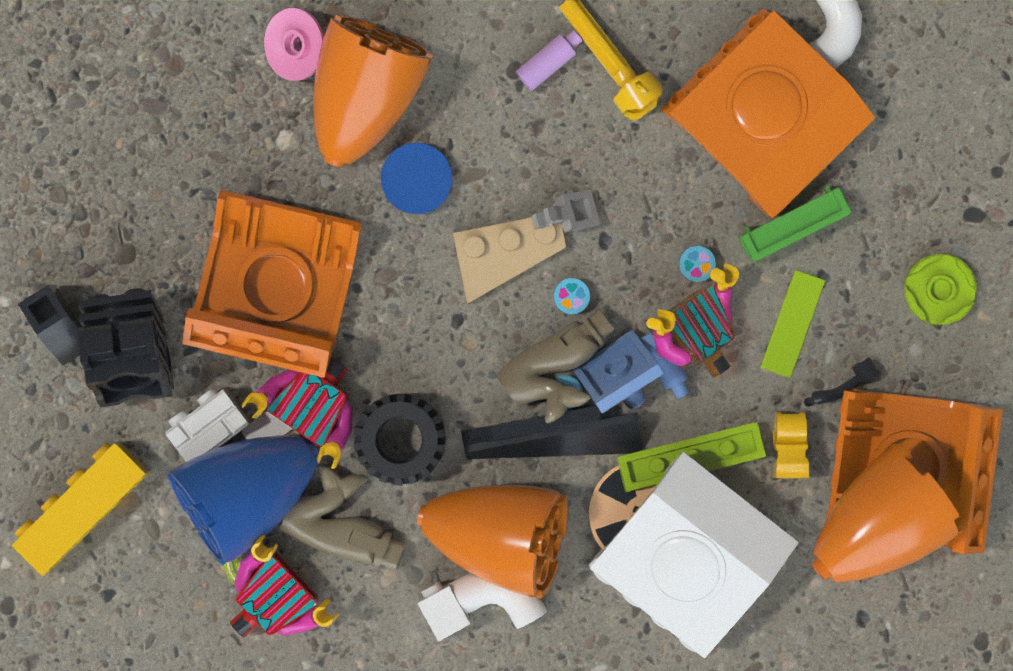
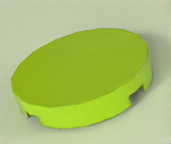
[904,254,977,325]

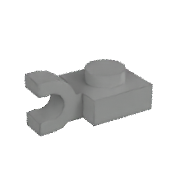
[531,190,601,233]

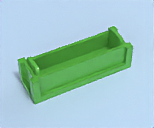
[738,185,852,263]

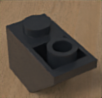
[18,285,82,366]

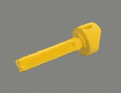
[559,0,663,121]

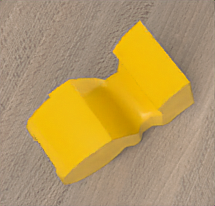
[772,412,809,478]

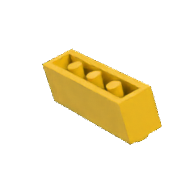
[11,442,150,576]

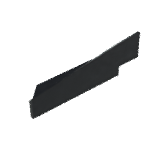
[461,405,642,459]

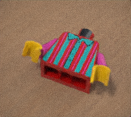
[241,357,353,469]
[230,535,340,638]

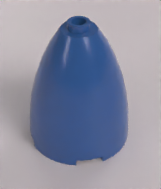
[167,435,319,565]

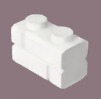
[165,387,251,462]

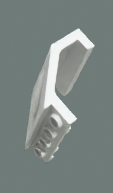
[589,452,799,658]

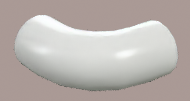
[809,0,862,70]
[449,573,548,629]

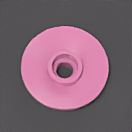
[264,8,324,81]

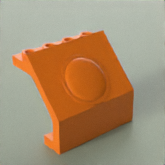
[661,9,876,220]
[182,190,362,378]
[826,389,1003,554]

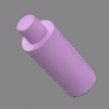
[515,30,582,91]

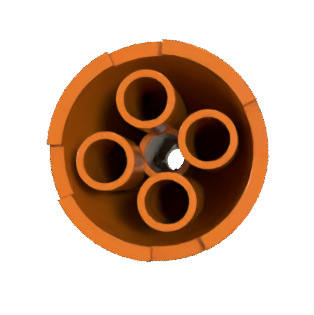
[313,14,433,168]
[811,443,964,583]
[417,485,568,599]

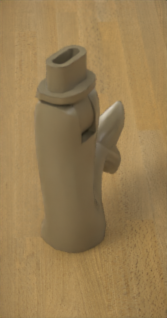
[496,310,615,423]
[279,465,405,570]

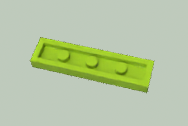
[616,422,766,492]

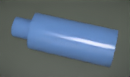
[639,332,690,399]

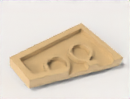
[453,217,566,304]

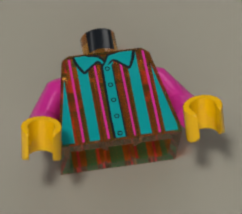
[646,263,739,378]

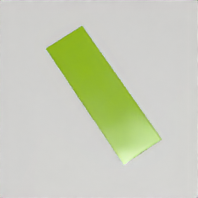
[760,270,826,378]

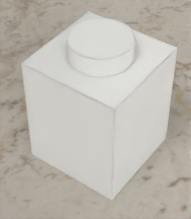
[417,581,471,641]

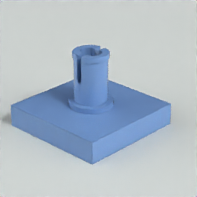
[573,329,664,413]

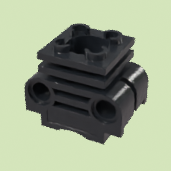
[78,288,174,408]

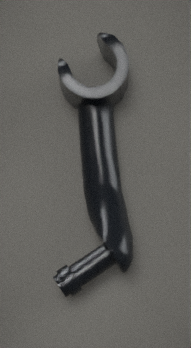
[804,357,879,407]

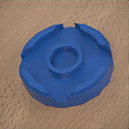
[381,143,452,214]

